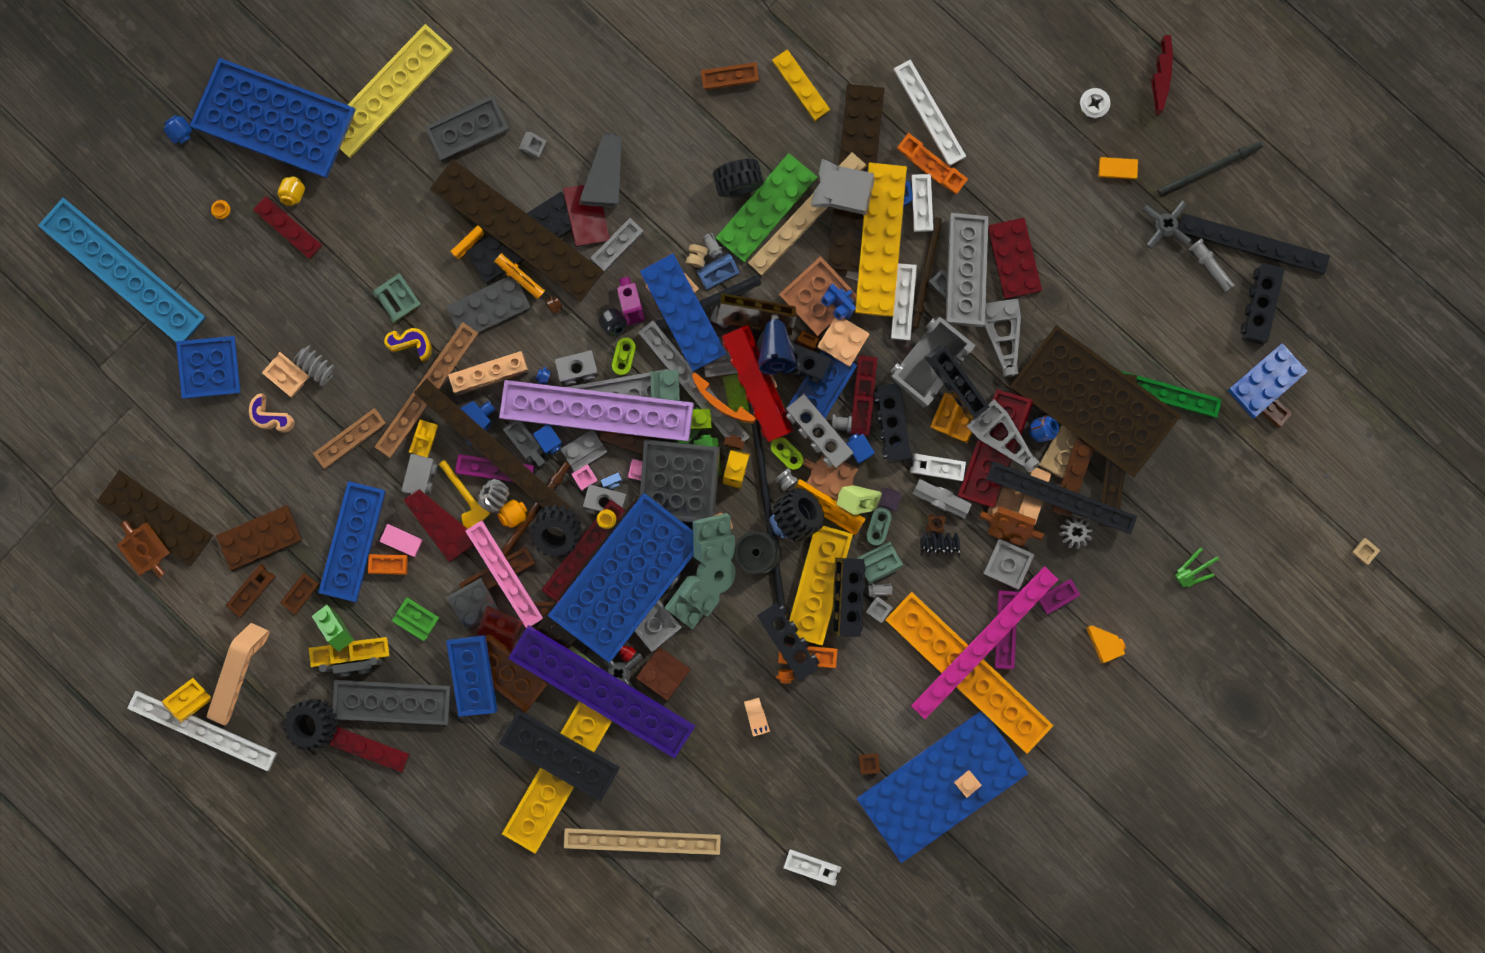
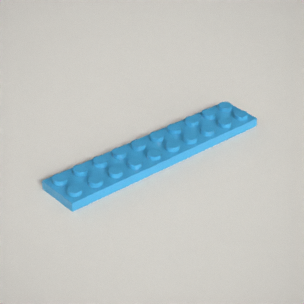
[38,198,206,342]

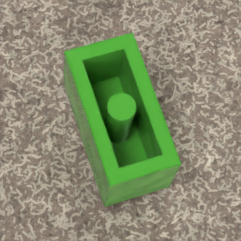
[312,605,354,652]

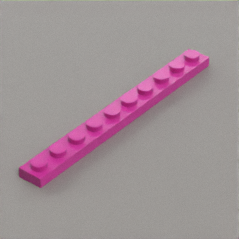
[911,566,1059,720]

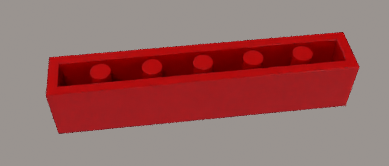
[722,325,794,442]

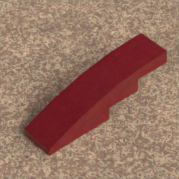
[1151,35,1173,116]
[850,355,878,435]

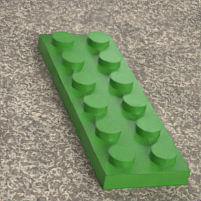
[715,153,818,263]

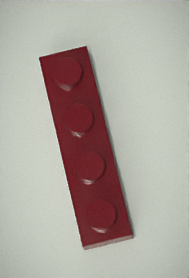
[253,196,323,260]
[330,727,410,772]

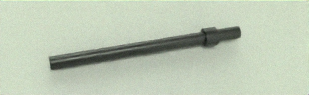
[1158,141,1263,196]

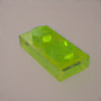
[723,374,749,412]

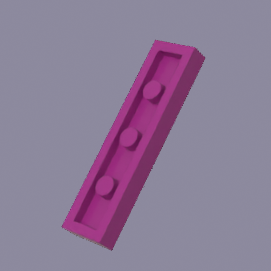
[455,454,534,483]
[994,591,1018,669]

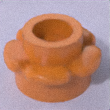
[776,669,795,684]

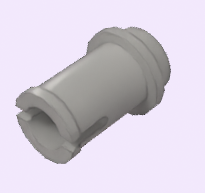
[702,233,723,259]
[868,583,892,599]

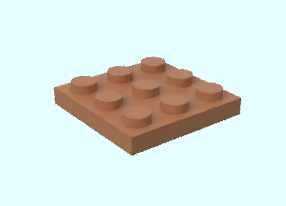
[779,256,856,337]

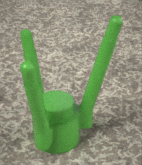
[1175,548,1219,588]

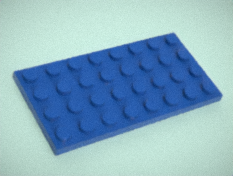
[190,58,356,179]
[548,492,694,663]
[856,711,1029,863]

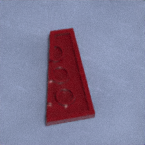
[403,489,474,562]

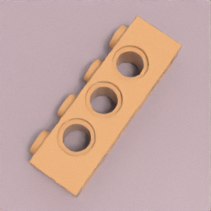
[448,351,529,396]

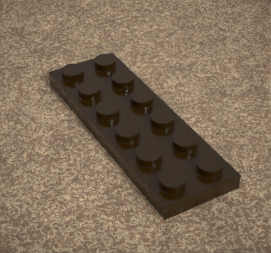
[97,470,214,566]

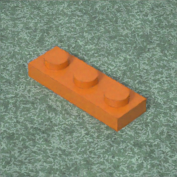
[778,644,838,668]

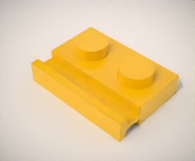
[162,678,211,724]

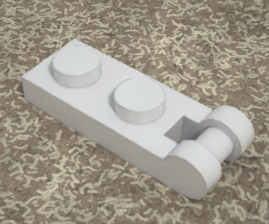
[910,454,966,481]
[784,849,841,886]

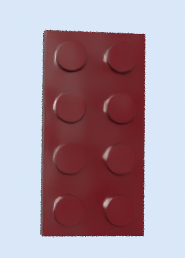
[988,218,1042,300]

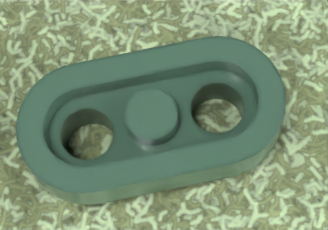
[866,508,891,546]

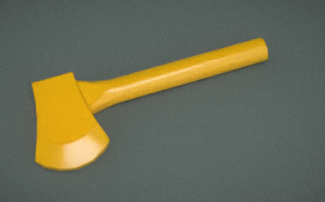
[439,460,491,529]

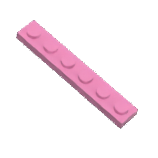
[466,521,543,628]

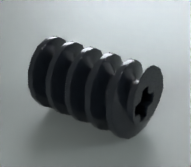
[920,532,960,557]

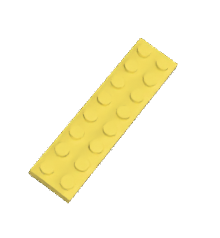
[340,24,454,158]

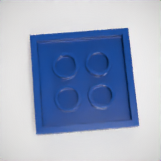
[176,336,241,399]

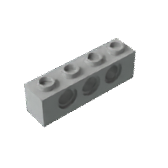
[786,394,853,470]

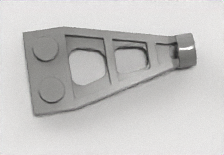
[984,299,1021,378]
[967,400,1040,473]

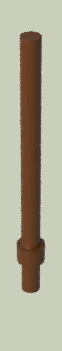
[501,461,571,558]

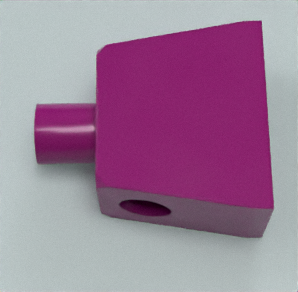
[617,277,645,326]

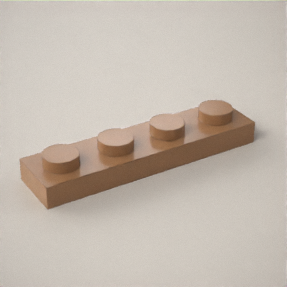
[313,408,387,469]

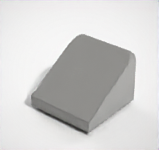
[519,132,546,158]

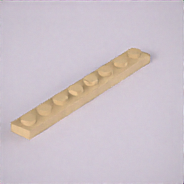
[748,152,866,277]
[564,828,721,855]

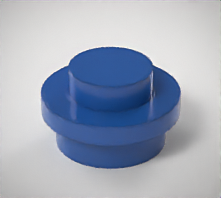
[535,367,551,385]

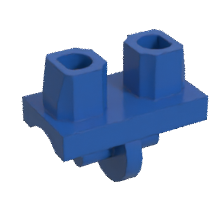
[821,284,856,321]

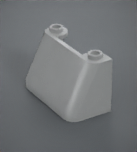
[890,317,976,408]

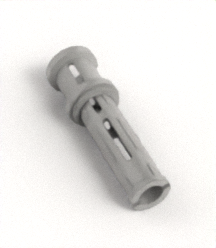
[1188,238,1235,292]

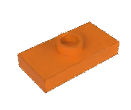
[368,554,408,575]

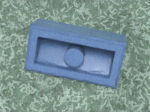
[696,254,740,290]

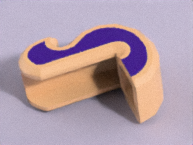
[249,393,295,433]

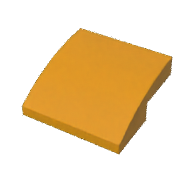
[930,392,973,443]

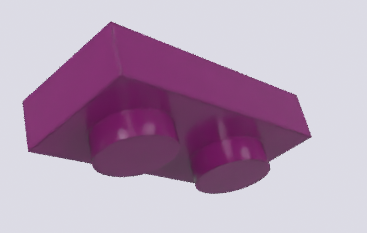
[1039,579,1080,615]

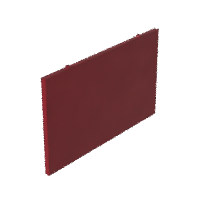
[563,185,610,246]

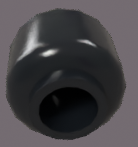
[599,308,627,337]

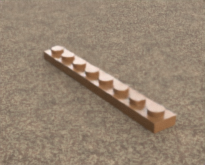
[375,322,479,458]

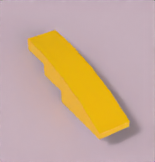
[308,637,389,667]

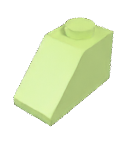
[836,485,882,515]

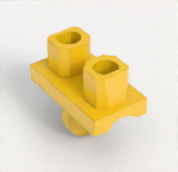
[409,420,438,458]

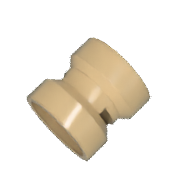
[686,244,708,268]

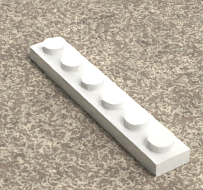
[894,60,966,167]

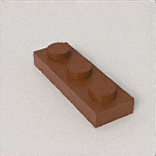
[701,62,759,90]

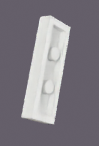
[911,174,933,232]

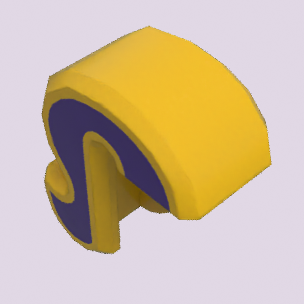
[384,328,432,363]

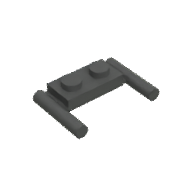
[319,657,384,677]

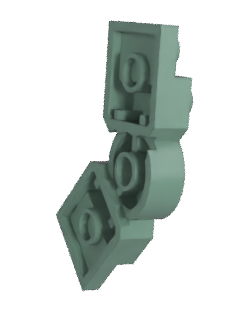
[665,513,736,629]

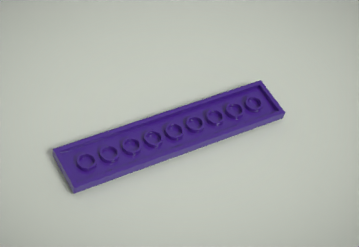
[508,625,695,759]

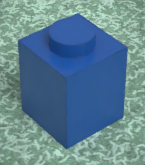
[533,424,563,455]
[847,434,875,465]

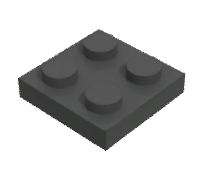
[447,578,500,630]

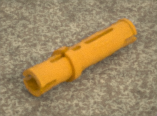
[494,253,545,299]

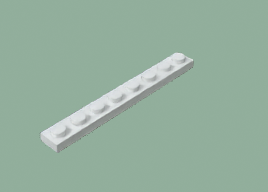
[127,691,277,771]

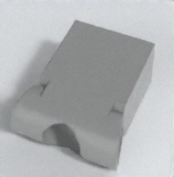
[811,159,875,215]

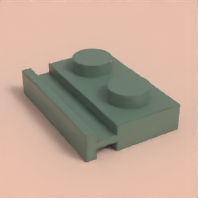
[651,370,680,401]
[858,542,903,584]

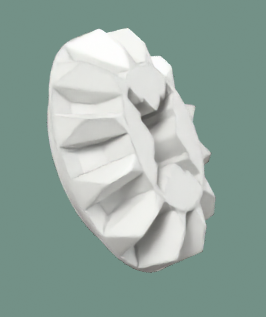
[1080,88,1110,119]

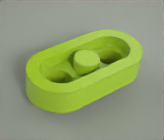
[612,338,636,376]
[771,437,803,470]

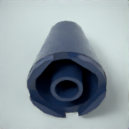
[758,319,796,375]

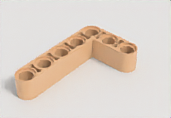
[207,623,269,726]

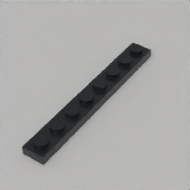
[1178,213,1330,275]
[985,461,1138,535]

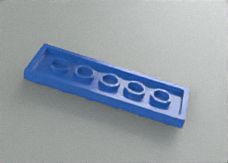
[640,253,727,372]
[318,481,386,602]

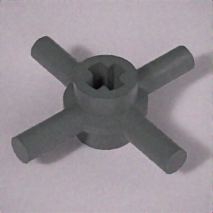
[1142,201,1191,249]
[599,653,644,690]

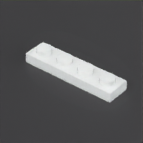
[891,263,917,341]

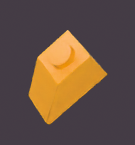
[1086,626,1126,663]

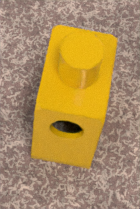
[723,449,750,489]

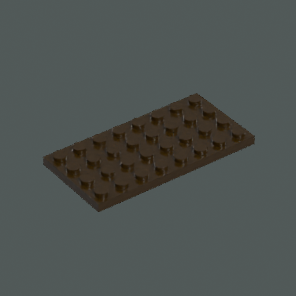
[1010,325,1181,478]

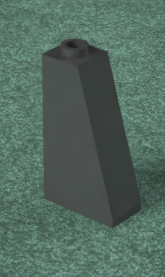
[579,133,622,208]

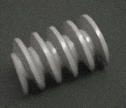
[292,345,334,386]

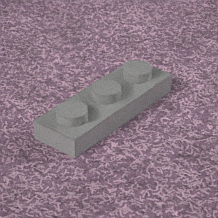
[590,218,644,272]

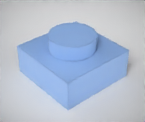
[601,473,622,490]

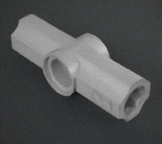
[912,479,972,519]

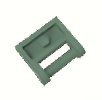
[372,273,421,324]

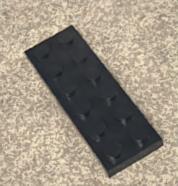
[466,191,574,284]
[499,710,620,802]

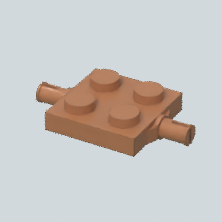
[802,455,858,501]

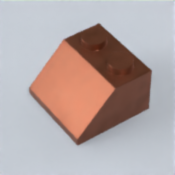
[636,647,691,701]

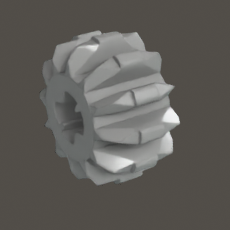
[477,479,509,513]
[1059,516,1093,549]

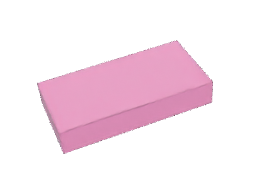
[380,524,423,557]

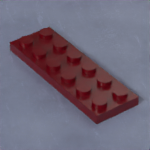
[958,389,1033,509]

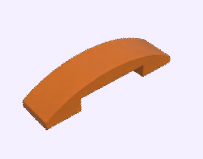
[897,132,968,194]
[692,372,756,424]

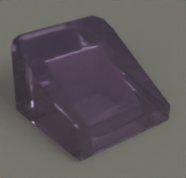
[878,487,902,511]

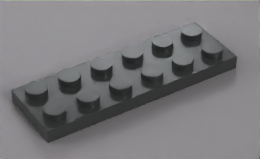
[332,680,451,725]

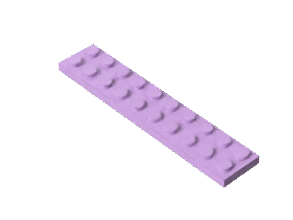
[499,380,694,442]

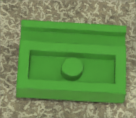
[392,597,440,641]

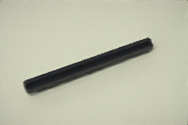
[656,275,762,331]

